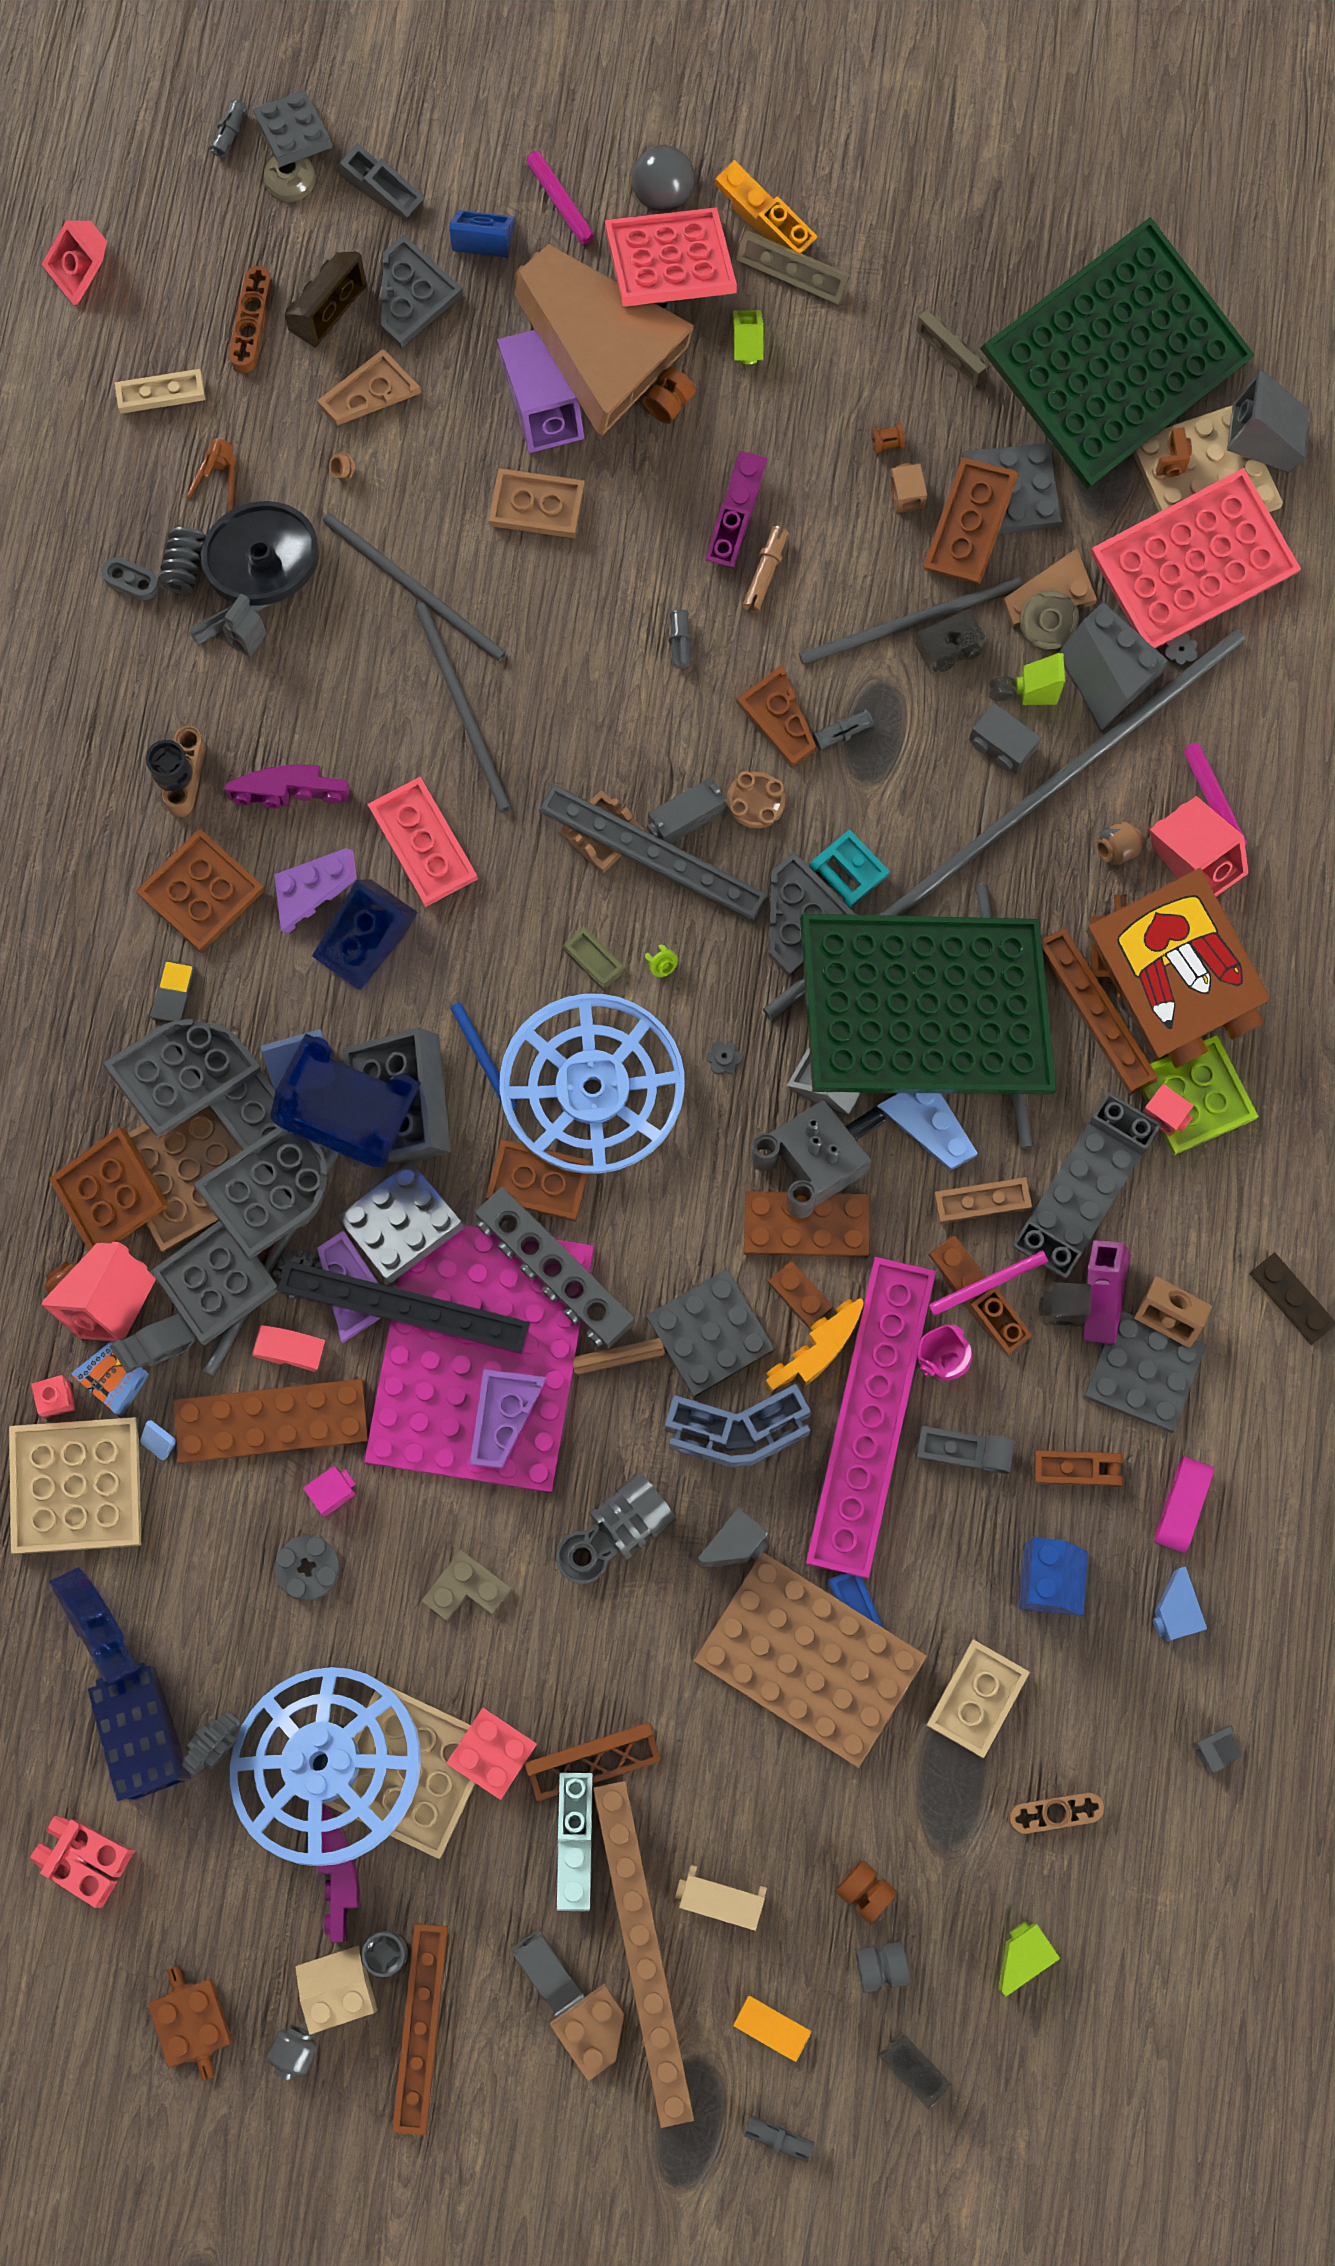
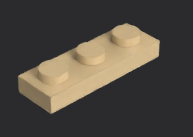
[114,369,206,414]

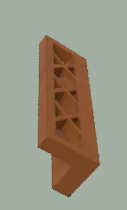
[524,1722,661,1802]

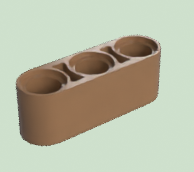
[162,726,206,817]

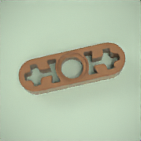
[1008,1793,1104,1834]

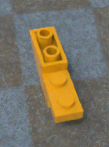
[714,160,818,254]
[764,1298,864,1395]

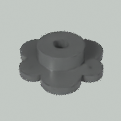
[1165,633,1198,665]
[707,1041,742,1074]

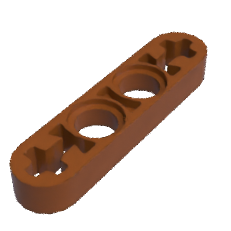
[229,266,272,372]

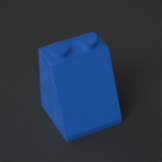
[1019,1537,1088,1616]

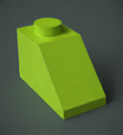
[733,310,763,364]
[1016,653,1065,705]
[998,1921,1060,1997]

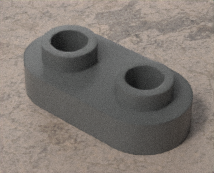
[101,557,159,601]

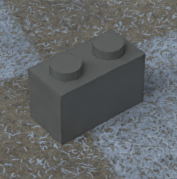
[969,703,1042,775]

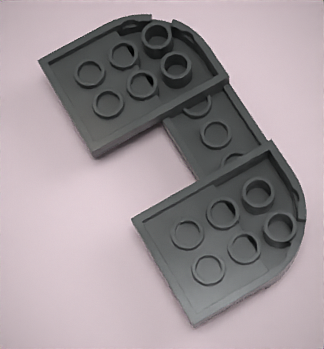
[103,1019,327,1260]

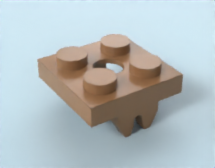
[560,790,645,874]

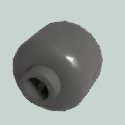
[268,2025,317,2080]

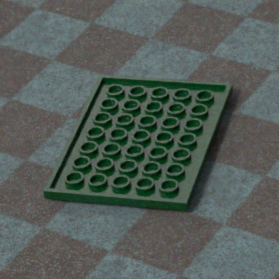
[980,217,1255,489]
[800,913,1057,1095]

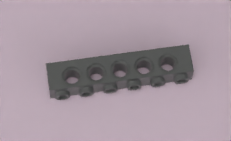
[475,1186,635,1349]

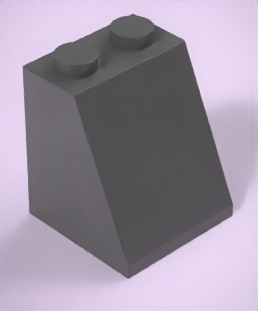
[1227,370,1310,472]

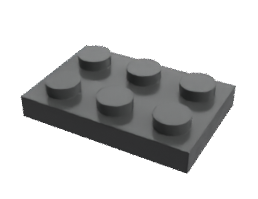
[253,90,332,167]

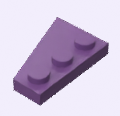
[274,848,357,934]
[317,1230,381,1343]
[470,1369,547,1469]

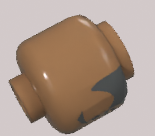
[1096,821,1143,866]

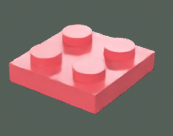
[446,1708,537,1800]

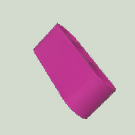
[1154,1456,1214,1554]

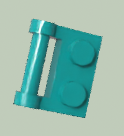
[809,829,890,909]

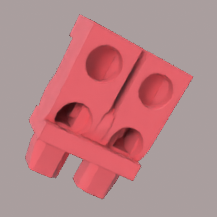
[30,1816,135,1908]

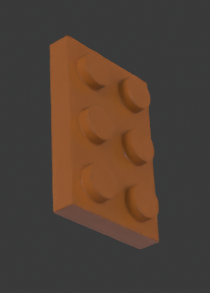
[486,1139,592,1222]

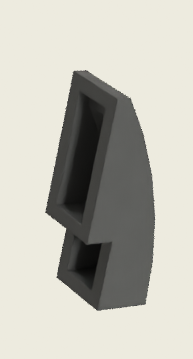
[337,143,425,219]

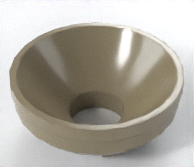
[264,156,316,202]

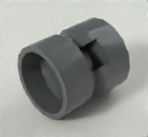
[361,1930,409,1977]
[855,1941,910,1993]

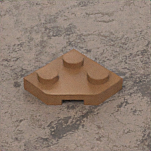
[550,1983,624,2081]

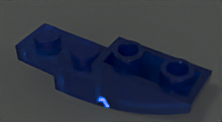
[49,1567,138,1688]

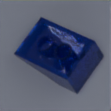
[312,879,418,990]

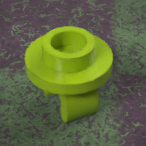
[645,944,678,978]

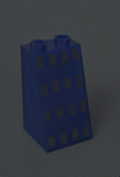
[88,1663,192,1802]

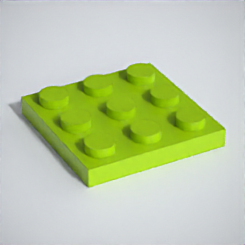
[1141,1035,1259,1156]

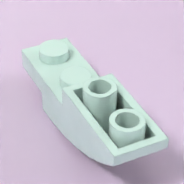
[557,1773,593,1911]

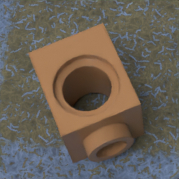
[890,463,927,513]

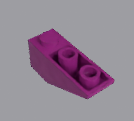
[1084,1240,1131,1344]

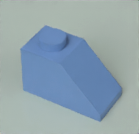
[1153,1566,1207,1642]

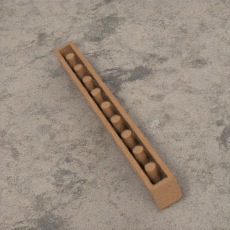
[593,1781,694,2128]

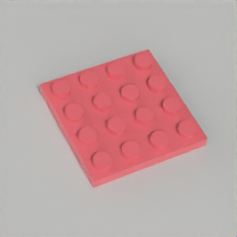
[605,207,737,307]

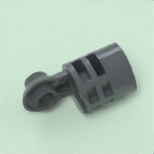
[556,1473,676,1584]

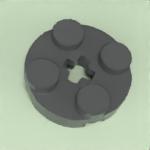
[275,1535,340,1601]

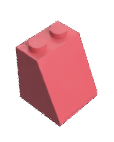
[1149,796,1249,897]
[41,1242,156,1342]

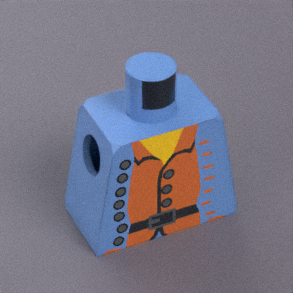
[71,1342,149,1417]

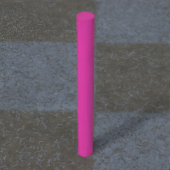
[929,1250,1049,1316]

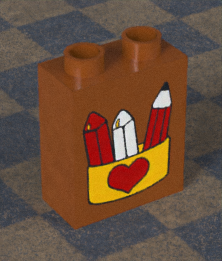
[1086,868,1271,1069]

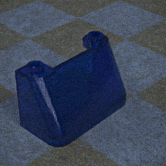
[270,1034,421,1168]

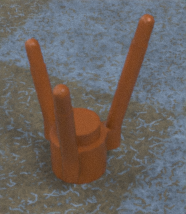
[186,439,237,511]

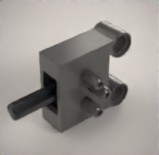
[751,1099,886,1218]

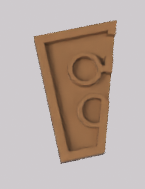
[317,349,421,426]
[1003,548,1097,629]

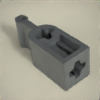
[222,594,266,657]
[110,1313,197,1373]
[512,1929,585,2017]

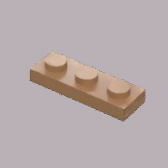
[934,1177,1032,1224]

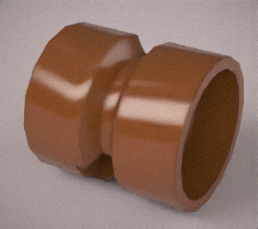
[642,367,696,424]
[835,1860,898,1924]

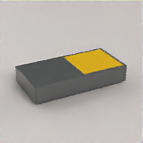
[151,960,196,1023]

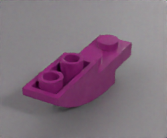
[705,450,767,568]
[225,765,351,809]
[313,1806,360,1942]

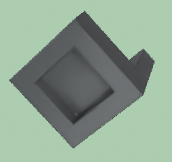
[1192,1725,1242,1774]

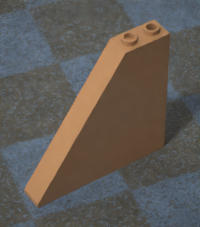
[514,244,694,436]

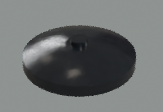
[201,501,319,606]

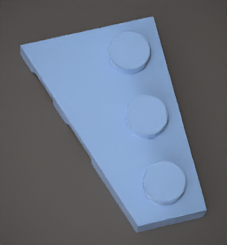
[877,1093,978,1171]

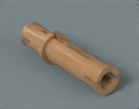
[742,526,789,613]

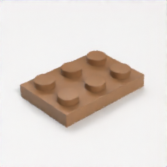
[489,468,585,538]

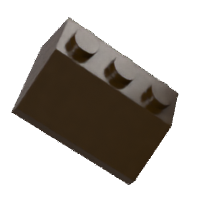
[285,251,367,348]

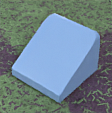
[140,1420,177,1461]

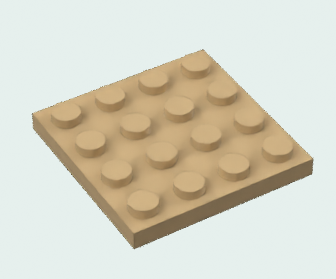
[1133,406,1283,512]
[9,1417,141,1555]
[323,1684,476,1859]

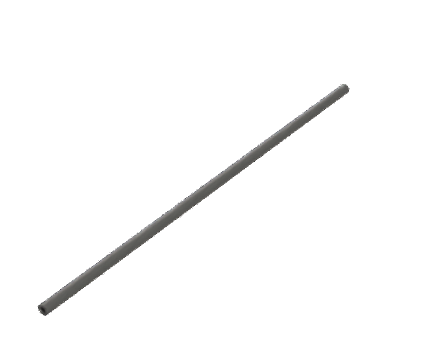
[763,629,1245,1021]

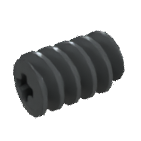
[158,527,206,595]

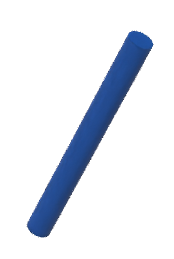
[450,1002,517,1110]

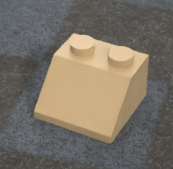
[295,1945,378,2035]

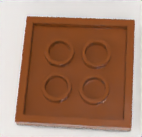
[136,828,265,953]
[49,1127,169,1251]

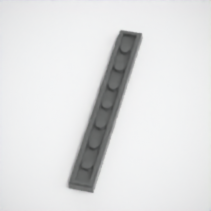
[539,784,767,922]

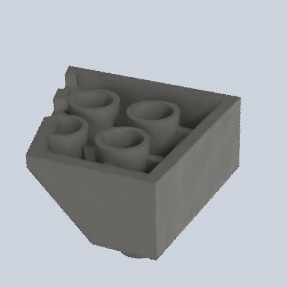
[1058,602,1168,733]

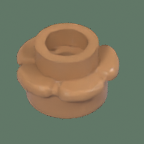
[329,452,355,481]

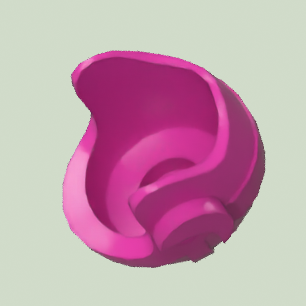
[918,1324,973,1381]

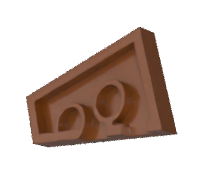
[736,664,816,768]

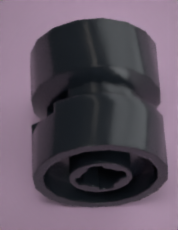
[146,739,193,792]

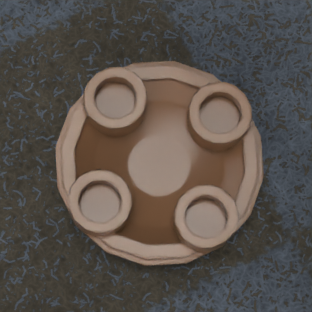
[727,771,786,828]

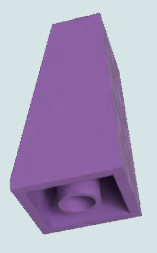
[497,330,585,453]

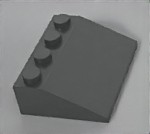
[342,1028,451,1168]

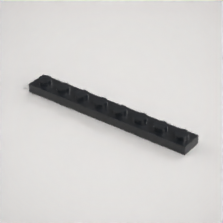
[278,1261,530,1354]

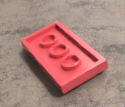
[368,777,478,907]

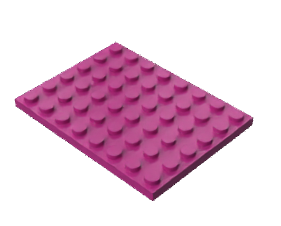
[364,1225,594,1493]

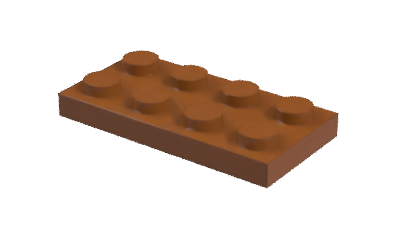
[923,457,1019,585]
[744,1191,869,1258]

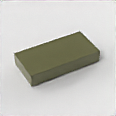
[562,926,626,991]

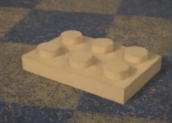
[926,1639,1030,1759]

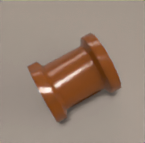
[871,423,905,454]

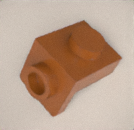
[1155,427,1192,477]

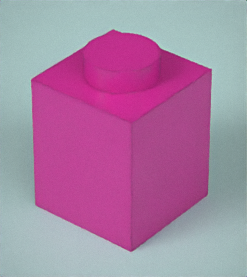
[303,1465,356,1517]

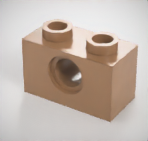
[1134,1276,1212,1348]

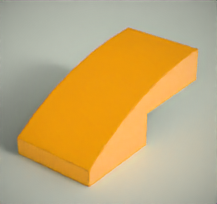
[733,1996,812,2062]

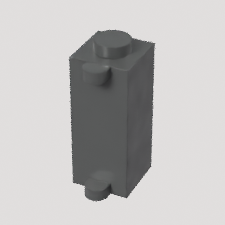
[646,777,725,844]

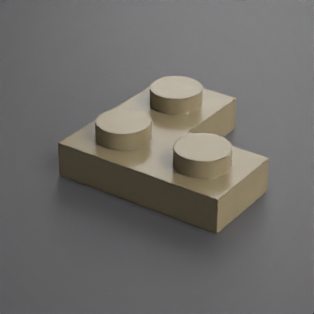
[422,1549,512,1622]

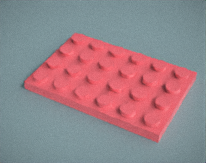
[1090,468,1301,649]

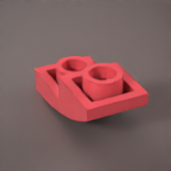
[252,1325,325,1372]

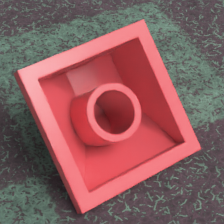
[41,220,107,305]

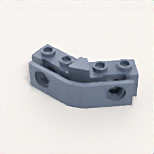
[665,1384,811,1468]

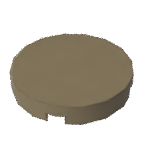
[1020,590,1079,650]

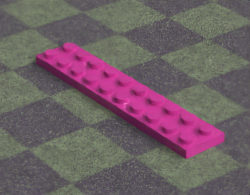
[806,1257,936,1579]

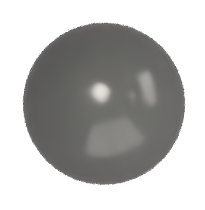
[631,145,695,211]

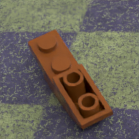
[928,1235,1033,1355]

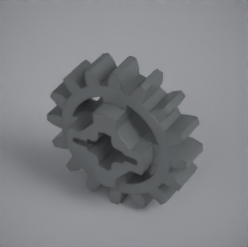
[181,1711,241,1777]

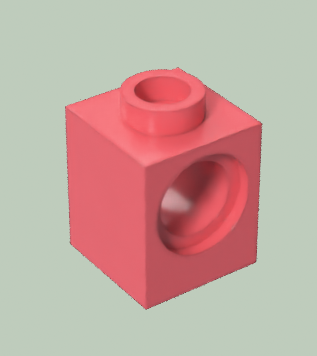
[1142,1084,1194,1137]
[31,1375,77,1419]

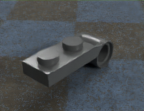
[916,1426,1015,1474]

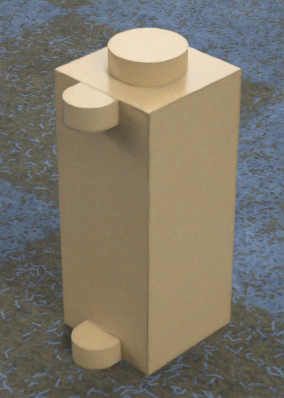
[675,1865,767,1931]

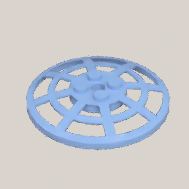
[500,994,684,1173]
[230,1667,421,1866]

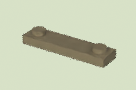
[736,231,851,304]

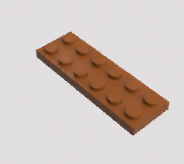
[173,1378,369,1464]

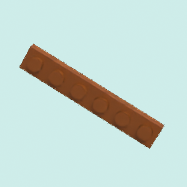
[1041,928,1158,1095]
[392,1923,448,2136]

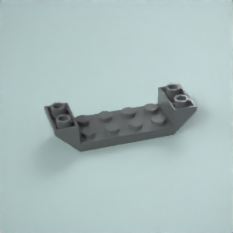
[1012,1092,1162,1280]

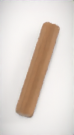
[572,1338,665,1375]

